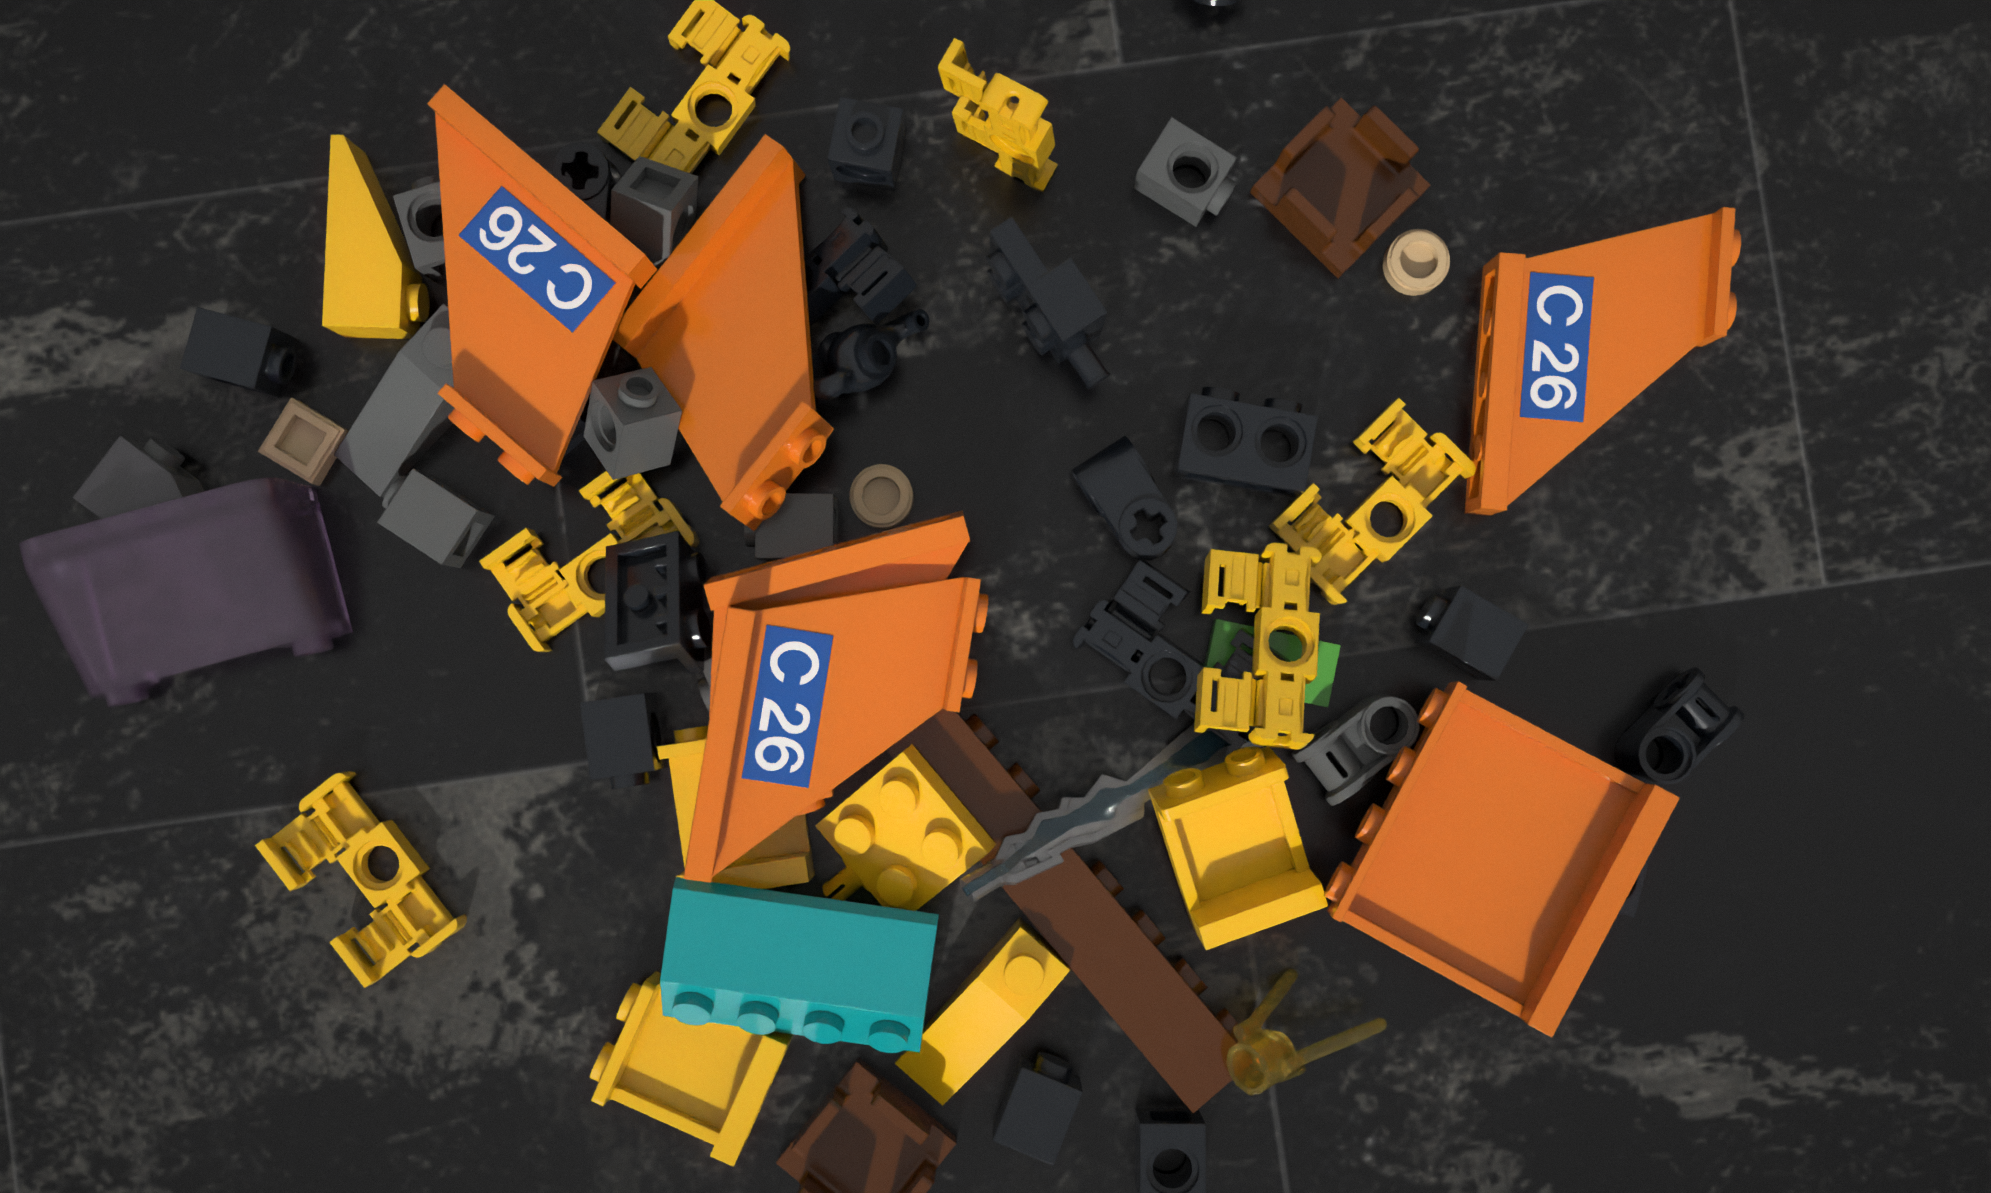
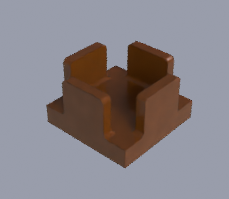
[1250,98,1431,279]
[776,1057,957,1193]

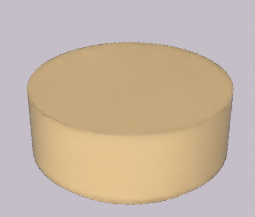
[1383,229,1450,296]
[850,464,914,529]

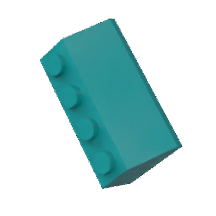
[660,877,939,1053]

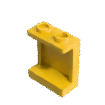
[1148,746,1328,950]
[590,971,794,1167]

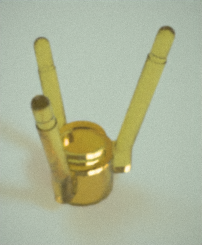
[1227,969,1387,1096]

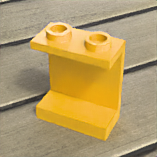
[657,726,815,889]

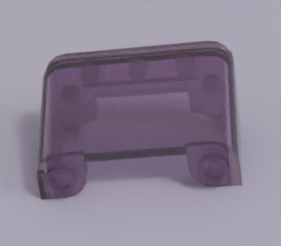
[19,478,353,707]

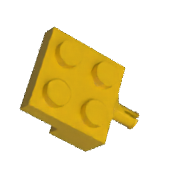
[815,744,996,911]

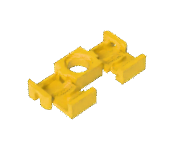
[597,0,790,174]
[938,38,1058,192]
[1268,398,1476,605]
[479,471,699,652]
[1194,543,1322,750]
[255,771,467,988]

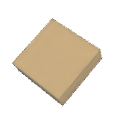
[258,398,349,486]

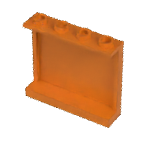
[1324,681,1680,1038]

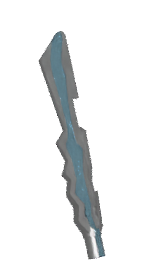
[960,722,1262,902]

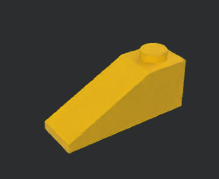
[322,135,430,339]
[895,917,1070,1106]

